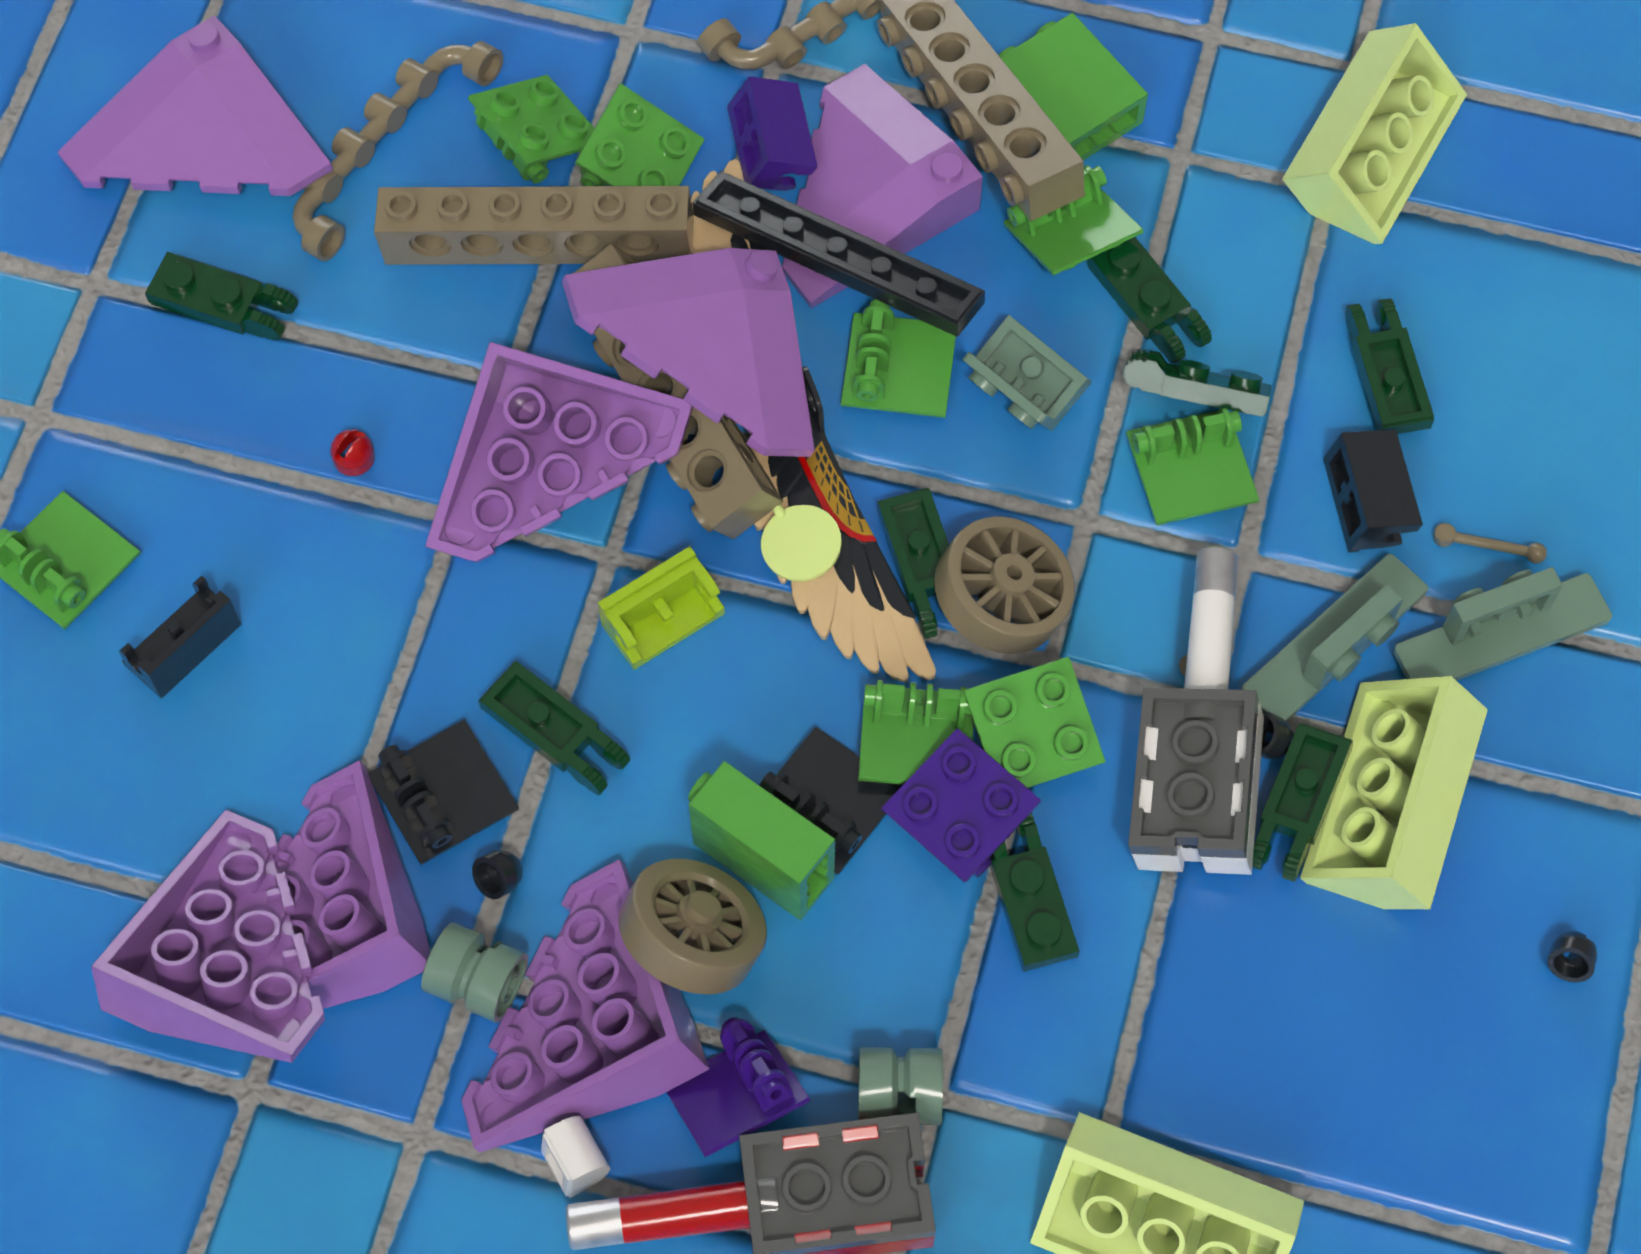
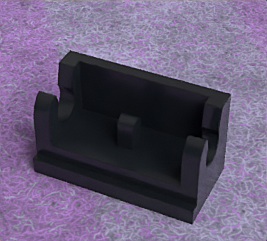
[1323,430,1423,553]
[119,576,242,699]

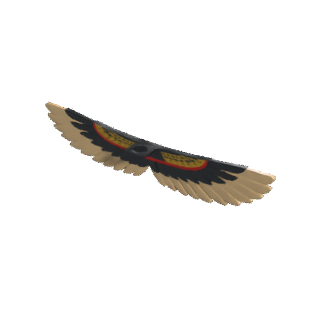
[691,159,936,683]

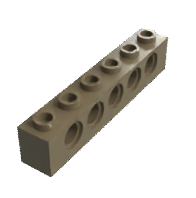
[877,0,1085,222]
[374,186,694,265]
[569,244,784,540]

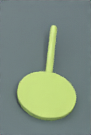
[761,504,842,582]

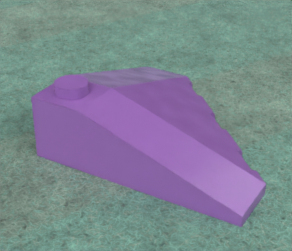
[57,15,333,196]
[782,64,983,308]
[562,248,815,457]
[425,342,693,563]
[273,760,430,1009]
[91,810,325,1063]
[461,859,709,1153]

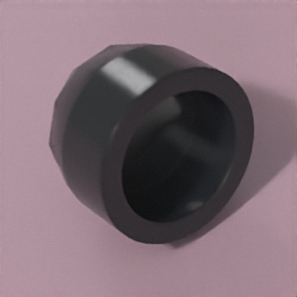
[1261,712,1294,759]
[472,849,523,900]
[1548,931,1597,982]

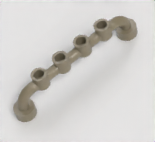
[697,0,881,70]
[292,41,503,261]

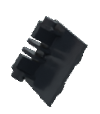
[368,719,519,865]
[759,727,901,875]

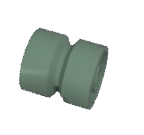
[421,922,528,1023]
[858,1047,943,1125]

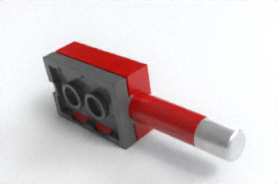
[565,1112,936,1254]

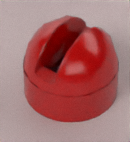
[330,429,375,476]

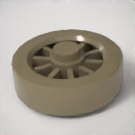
[935,516,1075,654]
[618,858,767,994]

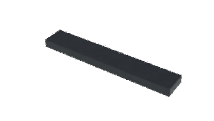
[693,171,985,337]

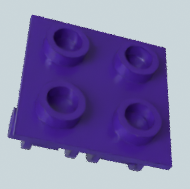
[881,728,1041,883]
[666,1017,811,1157]

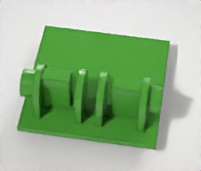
[468,75,594,184]
[575,83,705,186]
[1003,165,1144,276]
[841,300,956,418]
[1126,408,1259,526]
[0,491,141,630]
[963,657,1106,788]
[858,680,974,785]

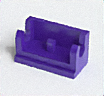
[727,76,818,191]

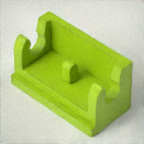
[598,546,725,670]

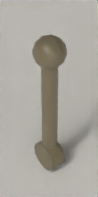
[1433,523,1547,564]

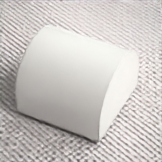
[541,1116,610,1198]

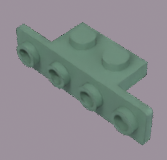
[1241,554,1428,722]
[1393,567,1612,681]

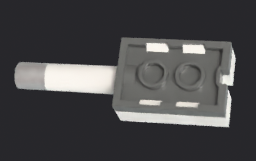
[1128,546,1264,875]

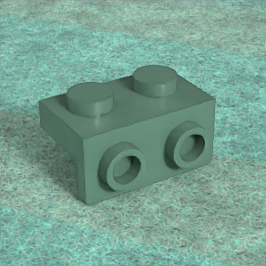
[962,315,1092,431]

